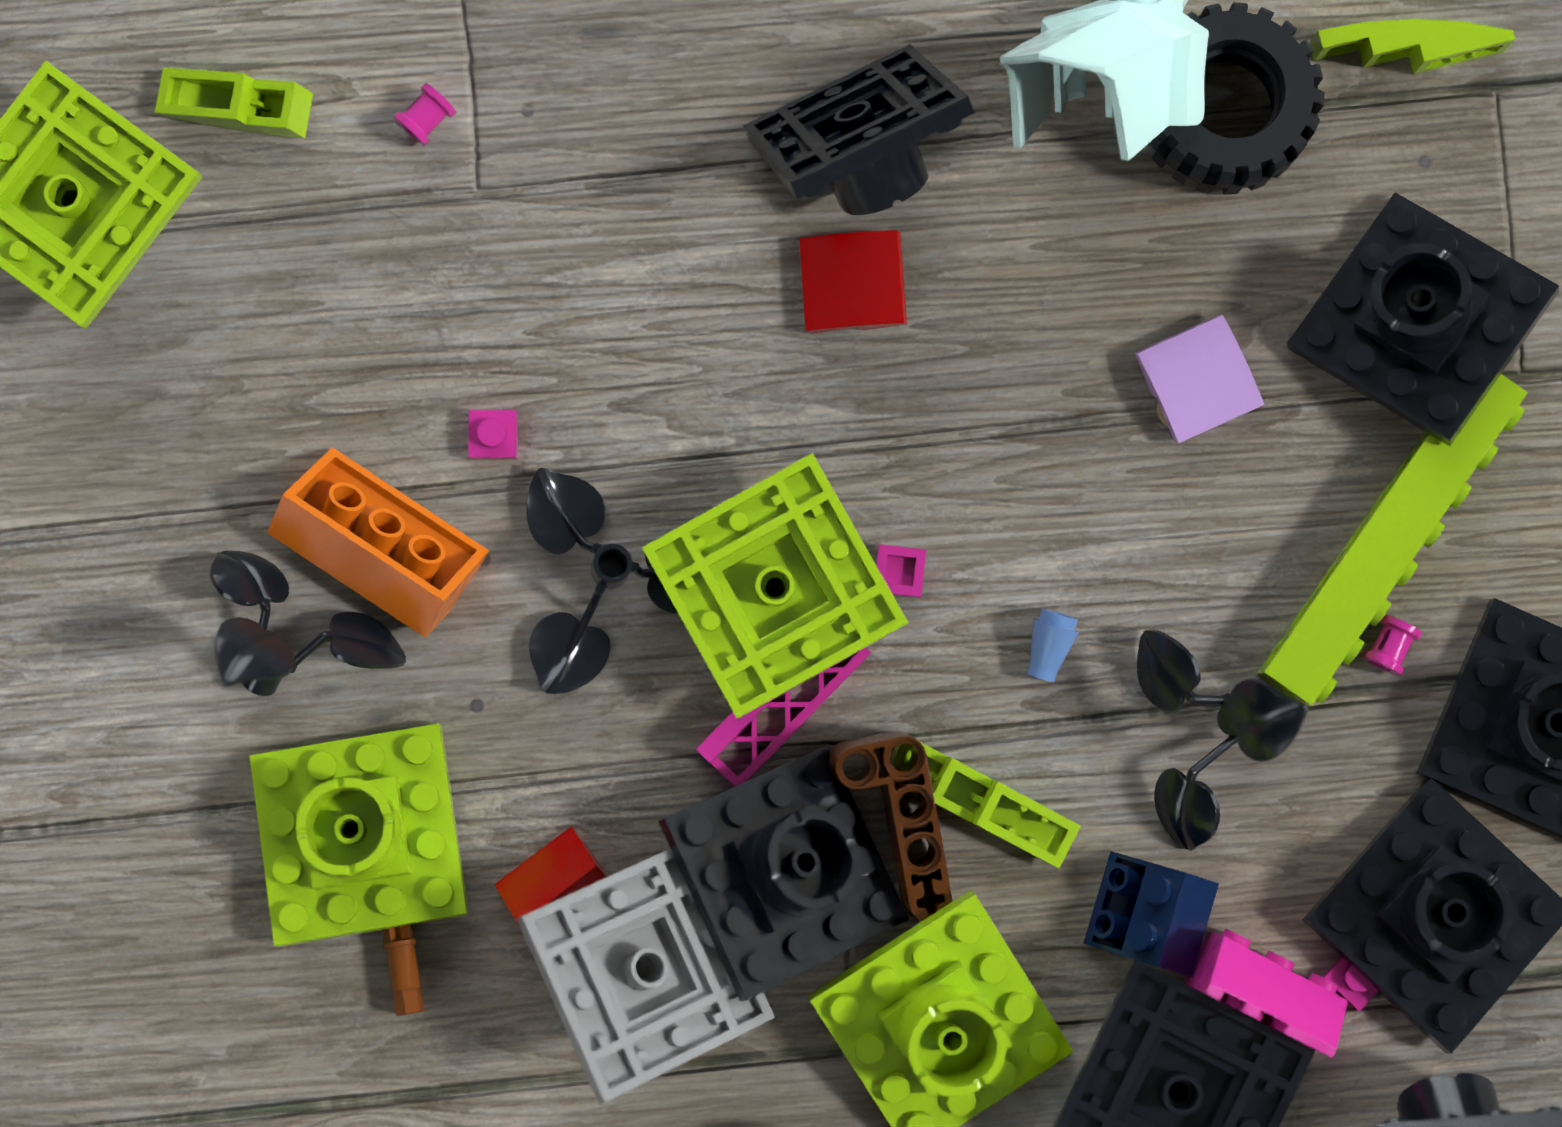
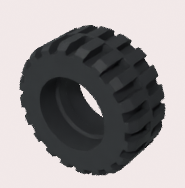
[1146,2,1325,195]

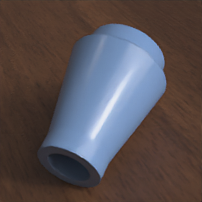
[1027,608,1079,682]

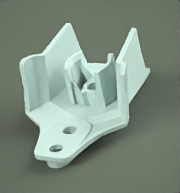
[1000,0,1209,161]

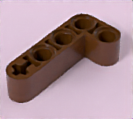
[829,731,952,921]

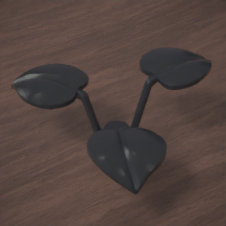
[526,468,678,694]
[210,551,406,696]
[1137,629,1309,851]

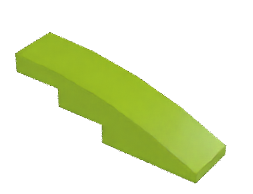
[1309,19,1516,75]
[890,741,1081,869]

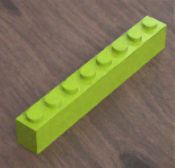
[1256,374,1528,706]

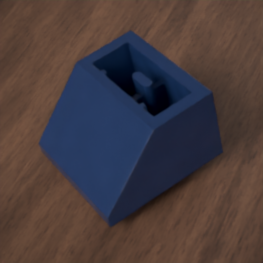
[1084,851,1219,977]

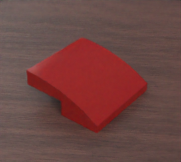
[799,230,907,334]

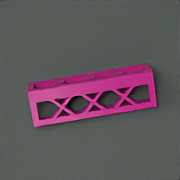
[696,648,871,787]

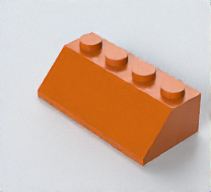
[267,447,489,638]

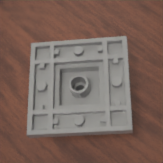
[516,849,775,1104]

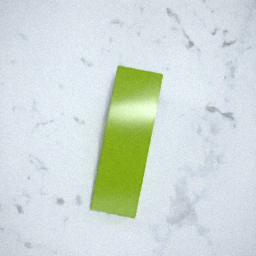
[155,67,314,139]

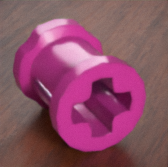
[393,83,456,146]
[1362,614,1422,676]

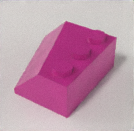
[1184,928,1348,1058]

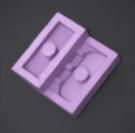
[1135,314,1265,443]

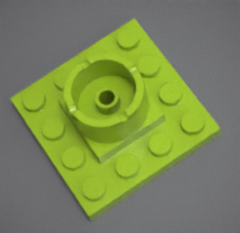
[0,60,203,330]
[642,453,908,719]
[249,723,469,947]
[807,889,1074,1127]

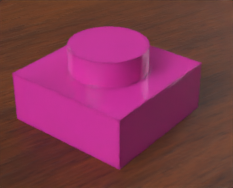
[468,410,518,460]
[876,544,926,598]
[1322,956,1378,1011]

